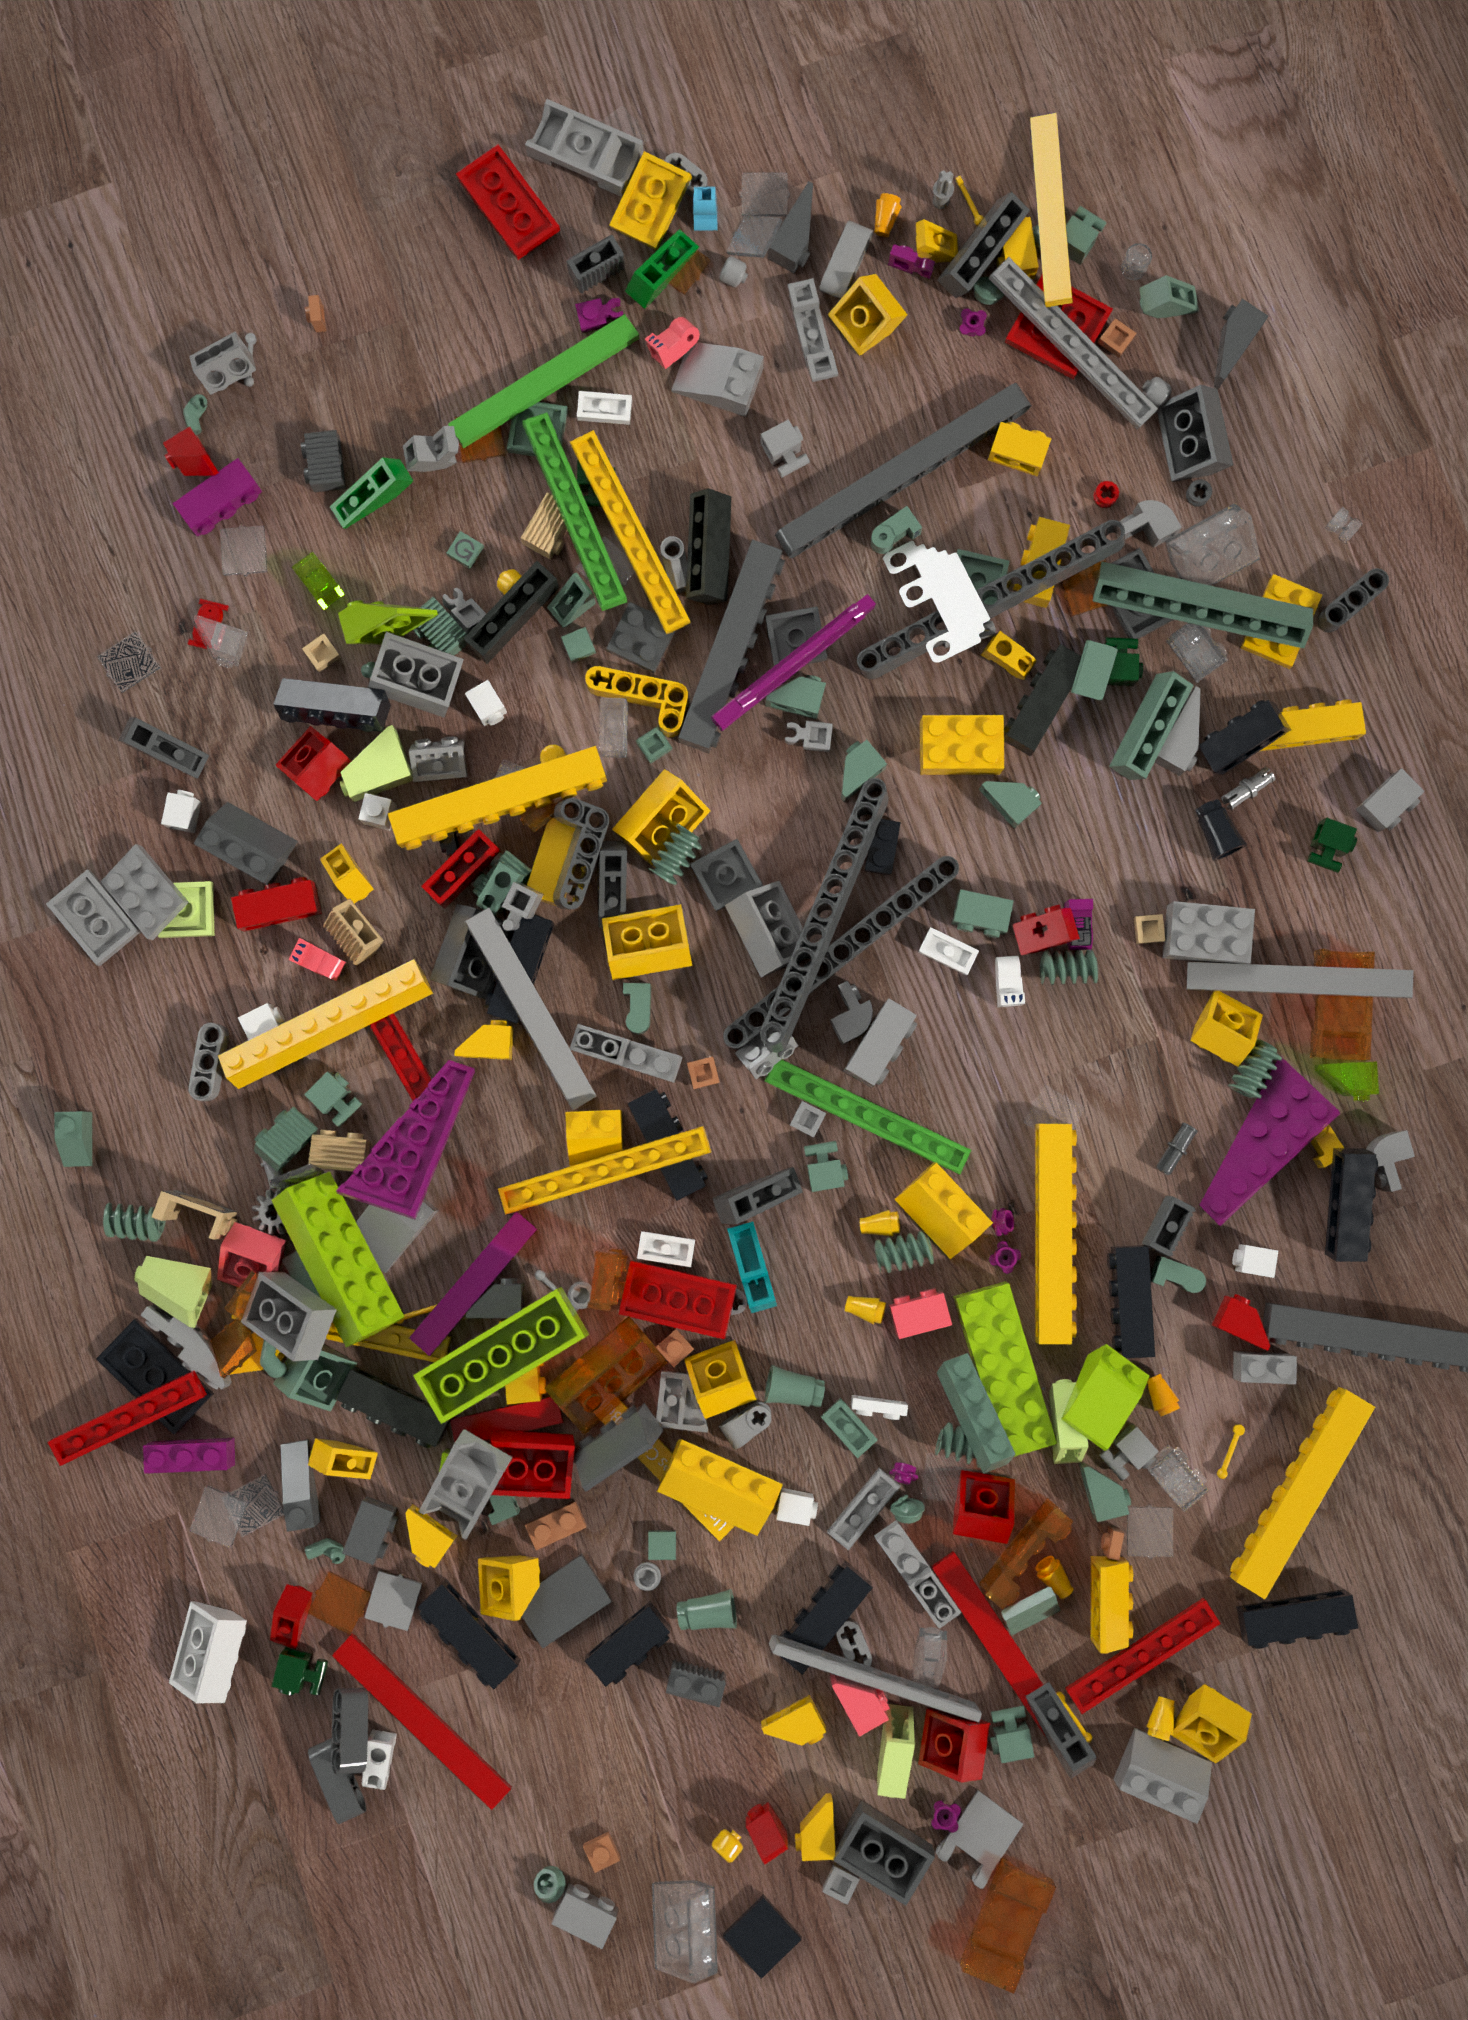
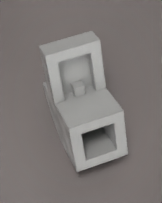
[403,426,459,472]
[1115,500,1182,548]
[830,981,873,1045]
[1366,1130,1415,1192]

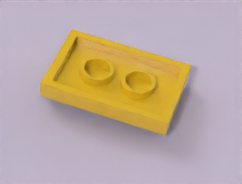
[609,151,692,251]
[1240,574,1322,669]

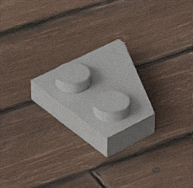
[656,1370,708,1433]

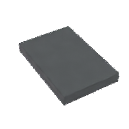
[1092,548,1174,639]
[522,1554,612,1649]

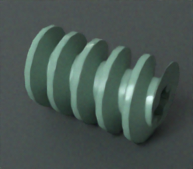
[648,823,702,885]
[1040,949,1098,985]
[1228,1039,1282,1099]
[103,1203,166,1242]
[874,1231,934,1273]
[935,1422,980,1468]

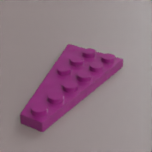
[1200,1058,1340,1226]
[336,1060,475,1220]

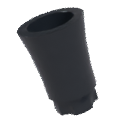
[1195,799,1248,861]

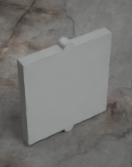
[364,1570,422,1631]

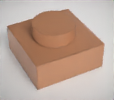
[305,295,326,332]
[1098,318,1137,358]
[687,1056,720,1089]
[656,1328,694,1367]
[1101,1526,1124,1561]
[583,1831,620,1873]

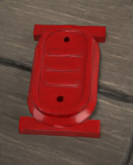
[188,599,229,652]

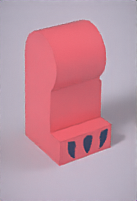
[645,317,700,369]
[289,938,346,982]

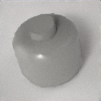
[719,256,748,288]
[1142,377,1172,408]

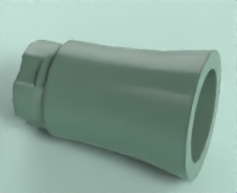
[764,1365,825,1407]
[677,1589,737,1630]

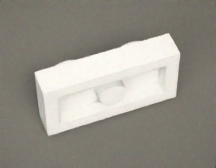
[577,391,632,425]
[918,927,979,976]
[637,1231,695,1267]
[850,1395,908,1420]

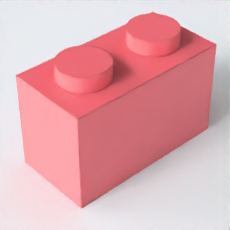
[889,1288,952,1339]

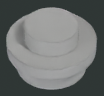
[568,1281,595,1309]
[634,1562,661,1591]

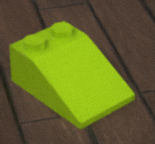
[338,600,438,645]
[1061,1344,1149,1451]

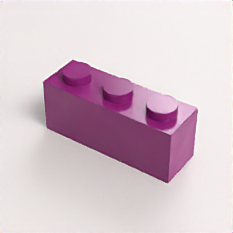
[172,458,262,537]
[143,1437,235,1474]

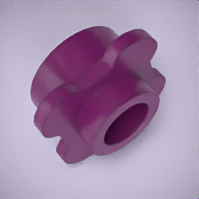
[959,309,987,336]
[991,1208,1014,1236]
[989,1241,1021,1274]
[889,1462,918,1484]
[931,1800,961,1833]

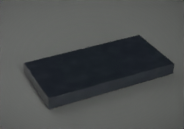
[96,1318,214,1435]

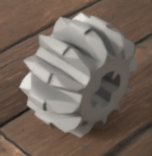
[252,1189,286,1235]

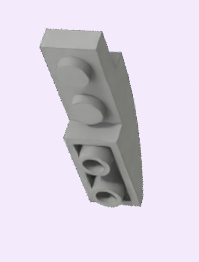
[570,1024,683,1083]
[141,1304,232,1389]
[874,1520,961,1629]

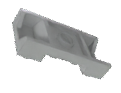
[525,99,644,197]
[419,1429,512,1539]

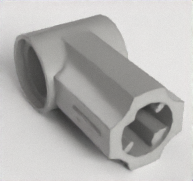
[660,536,687,593]

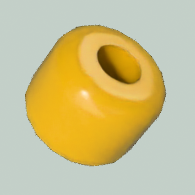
[497,569,522,595]
[540,745,566,763]
[711,1829,743,1863]

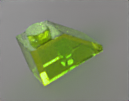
[292,551,345,610]
[1315,1061,1379,1101]

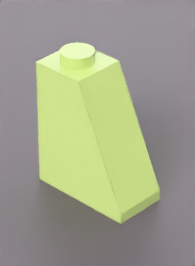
[340,725,413,802]
[135,1256,212,1328]
[1049,1379,1088,1464]
[877,1704,915,1799]

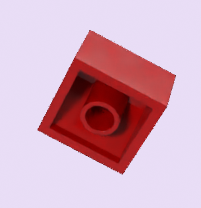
[275,726,352,801]
[953,1470,1015,1544]
[918,1708,990,1783]

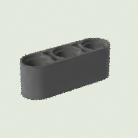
[1317,568,1389,633]
[331,1688,368,1774]
[308,1738,367,1824]

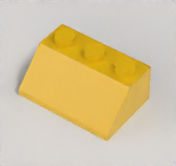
[612,769,711,868]
[602,904,692,980]
[894,1162,993,1259]
[1090,1556,1133,1653]

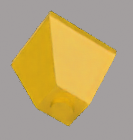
[478,1555,540,1621]

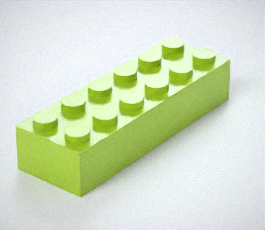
[271,1172,404,1347]
[953,1281,1057,1457]
[413,1287,589,1424]

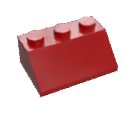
[490,1430,575,1499]

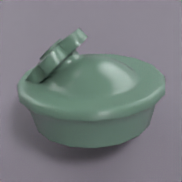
[973,276,1004,305]
[891,1495,925,1523]
[534,1866,565,1903]

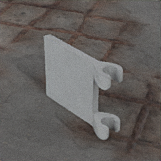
[935,1790,1023,1889]

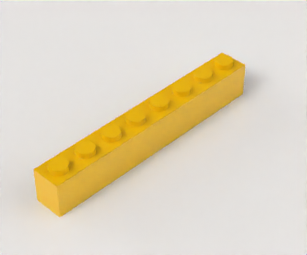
[387,746,607,850]
[218,959,433,1089]
[1035,1124,1077,1345]
[1230,1387,1375,1599]

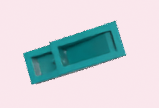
[727,1222,777,1313]

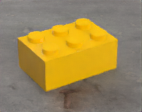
[920,715,1004,775]

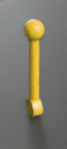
[955,176,984,226]
[396,1304,437,1324]
[1217,1424,1245,1479]
[1056,1692,1092,1743]

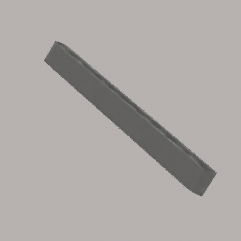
[775,383,1032,558]
[857,520,1125,679]
[760,778,889,1053]
[723,856,959,1050]

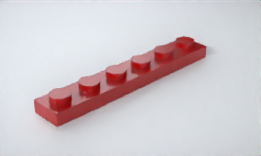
[47,1370,207,1466]
[1065,1598,1221,1714]

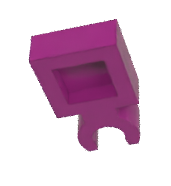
[888,244,935,279]
[575,298,624,333]

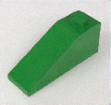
[625,229,699,309]
[330,457,414,529]

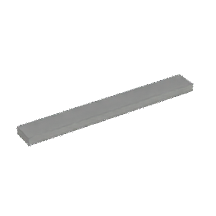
[989,257,1158,430]
[464,908,596,1110]
[1187,962,1414,998]
[769,1634,982,1723]

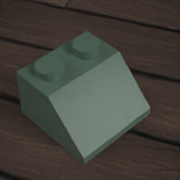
[273,1344,357,1412]

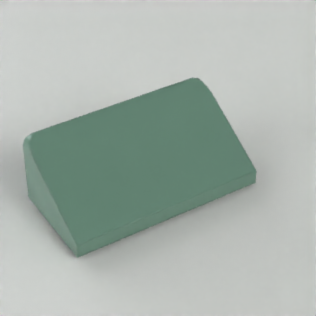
[1071,640,1117,700]

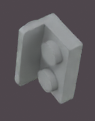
[409,736,467,782]
[735,1032,798,1079]

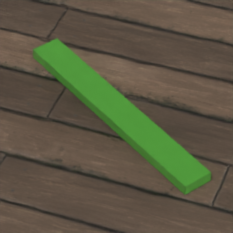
[448,314,640,449]
[522,412,627,611]
[764,1059,971,1175]

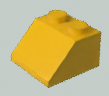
[828,274,907,355]
[1190,991,1263,1067]
[565,1110,623,1166]
[684,1340,756,1419]
[1171,1684,1252,1763]

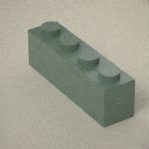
[1109,671,1194,780]
[937,1353,1016,1474]

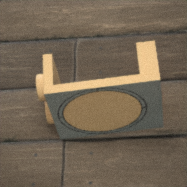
[152,1190,238,1240]

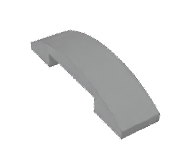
[788,278,838,382]

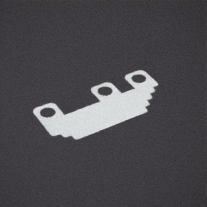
[883,541,990,663]

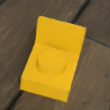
[916,219,958,262]

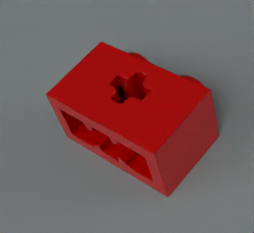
[1012,905,1080,955]

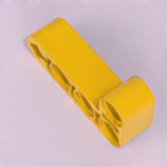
[585,666,688,737]

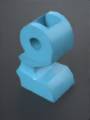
[693,186,718,231]

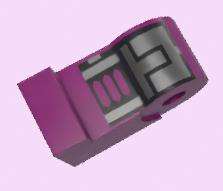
[1064,899,1093,950]

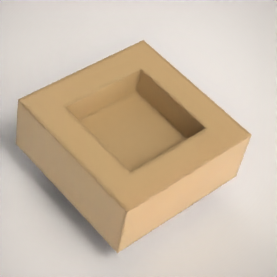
[302,633,341,672]
[1134,914,1165,944]

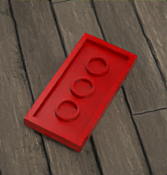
[456,144,560,260]
[618,1260,737,1339]

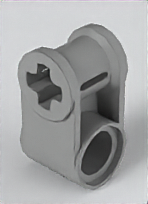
[719,1401,771,1450]

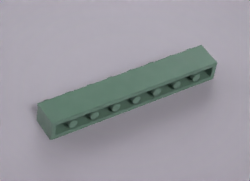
[1092,561,1313,649]

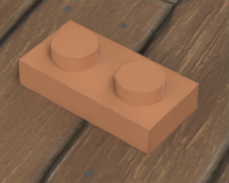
[525,1501,587,1551]

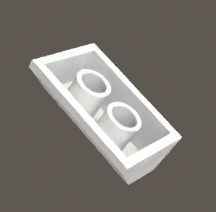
[169,1601,247,1703]

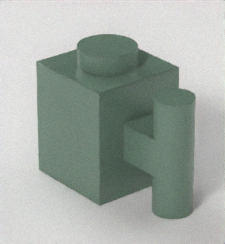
[1066,206,1107,265]
[304,1071,362,1127]
[804,1141,848,1192]
[990,1706,1034,1763]

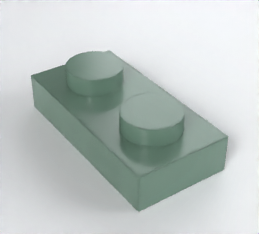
[821,1397,878,1459]

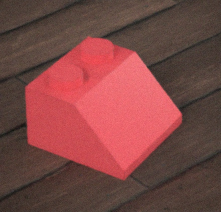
[217,1222,286,1292]
[830,1673,890,1737]

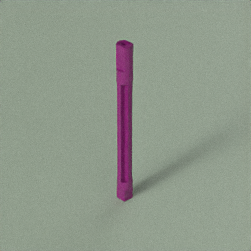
[711,594,876,731]

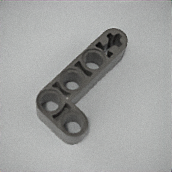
[553,798,609,910]

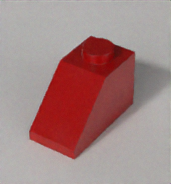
[163,426,219,476]
[1212,1294,1270,1351]
[270,1584,313,1649]
[745,1802,788,1865]

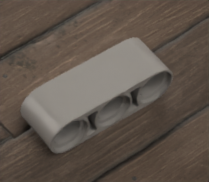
[819,220,873,299]
[189,1023,229,1101]

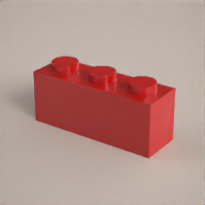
[421,829,501,909]
[231,877,322,932]

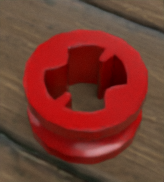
[1093,481,1119,508]

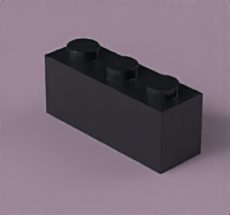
[1198,700,1292,775]
[585,1601,671,1687]

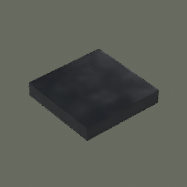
[723,1894,802,1979]

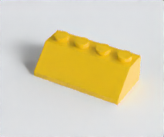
[657,1439,783,1536]

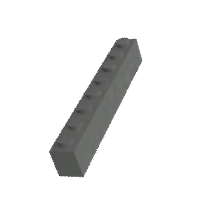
[678,539,785,754]
[1263,1302,1468,1373]

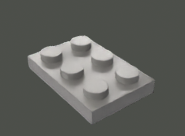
[100,844,189,940]
[46,869,141,966]

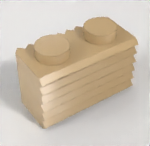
[521,493,567,560]
[323,899,384,965]
[308,1129,370,1171]

